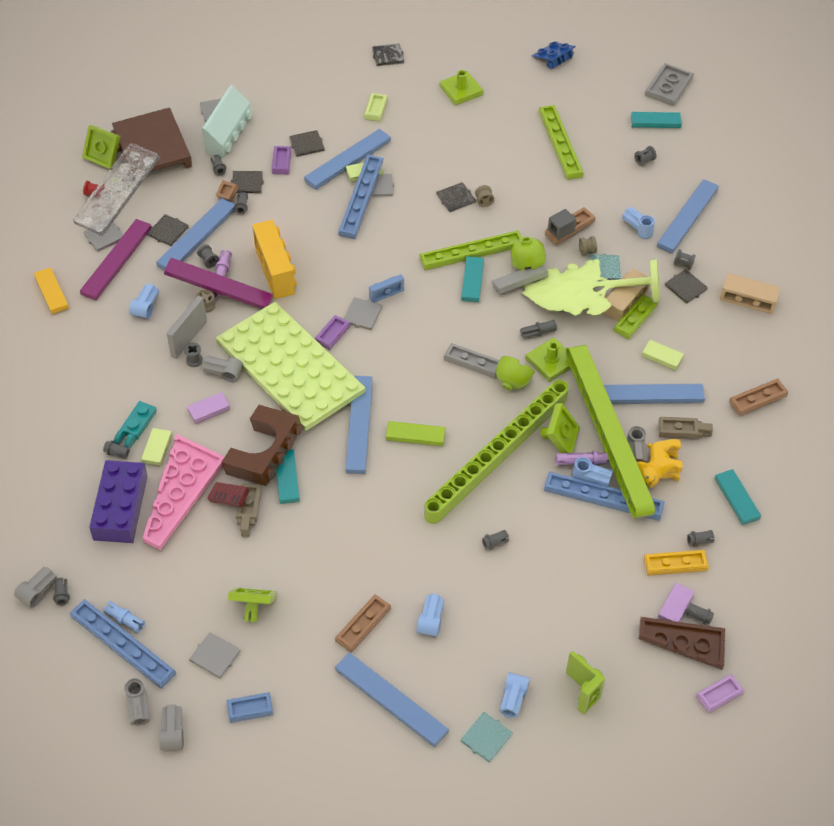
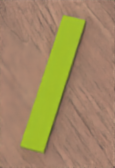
[538,105,584,180]
[419,230,522,270]

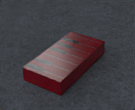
[207,482,250,507]

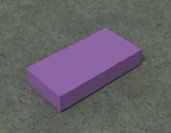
[272,146,291,174]
[315,315,350,350]

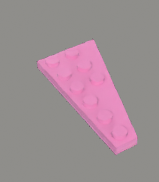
[143,434,224,550]

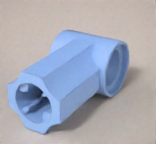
[622,207,655,239]
[129,283,159,319]
[572,457,613,486]
[416,593,444,637]
[500,672,530,718]

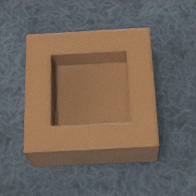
[216,180,239,202]

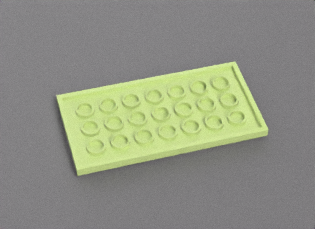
[216,302,366,431]

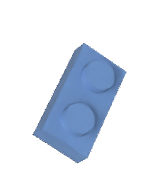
[369,274,404,302]

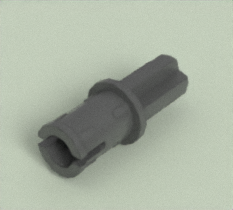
[520,319,557,338]

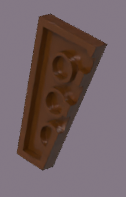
[638,617,725,670]

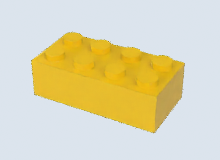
[252,219,297,299]

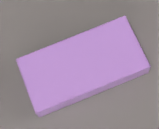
[187,392,230,424]
[658,583,695,622]
[696,674,744,714]

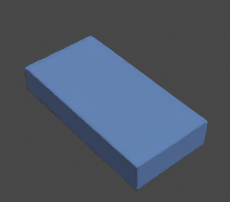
[227,692,273,723]

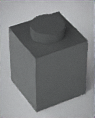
[548,209,576,240]

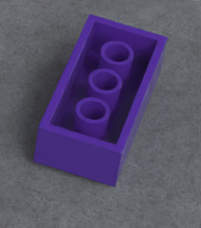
[89,460,148,543]

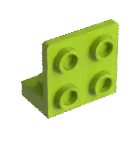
[566,651,605,714]

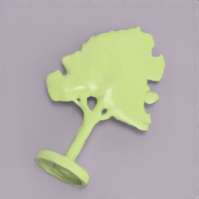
[522,259,660,316]

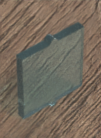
[590,254,621,280]
[460,712,513,763]

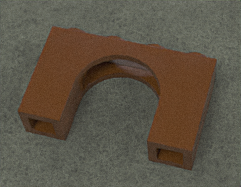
[221,405,303,486]

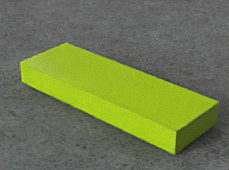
[613,294,658,340]
[386,421,446,446]

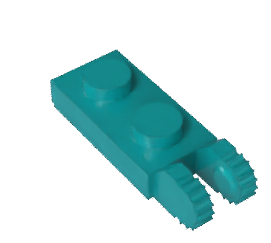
[113,401,157,448]

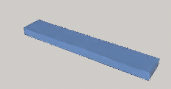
[304,129,391,190]
[338,154,384,239]
[657,179,719,253]
[156,198,235,270]
[346,376,373,474]
[604,384,705,404]
[544,472,665,521]
[69,599,176,689]
[335,652,449,748]

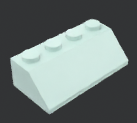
[202,85,252,158]

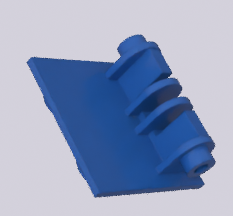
[532,41,576,69]

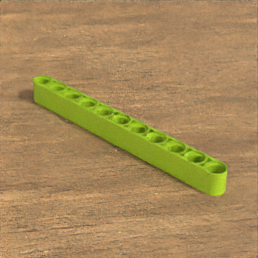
[566,345,655,519]
[424,380,569,524]

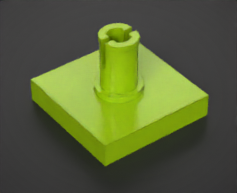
[439,70,484,106]
[82,125,120,169]
[525,337,571,382]
[540,403,580,453]
[228,587,277,622]

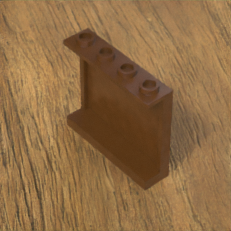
[110,107,192,183]

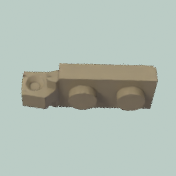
[658,417,713,438]
[236,484,262,536]

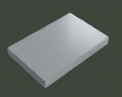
[645,63,694,106]
[166,296,207,359]

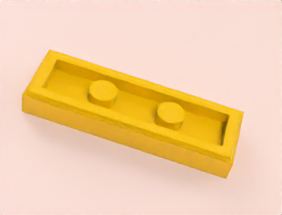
[34,267,69,314]
[644,550,709,576]

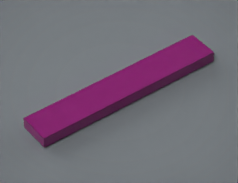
[80,219,152,300]
[164,258,273,309]

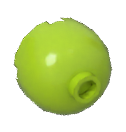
[511,237,546,270]
[496,356,535,391]

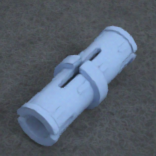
[103,601,145,633]

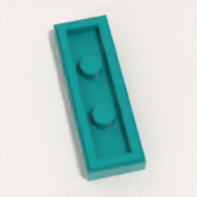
[631,112,682,128]
[461,256,484,302]
[276,449,300,504]
[714,469,761,525]

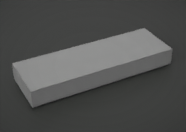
[492,265,548,294]
[444,343,499,378]

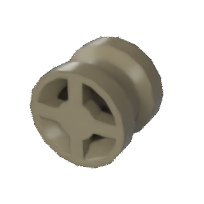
[475,185,495,207]
[579,236,597,255]
[196,290,215,313]

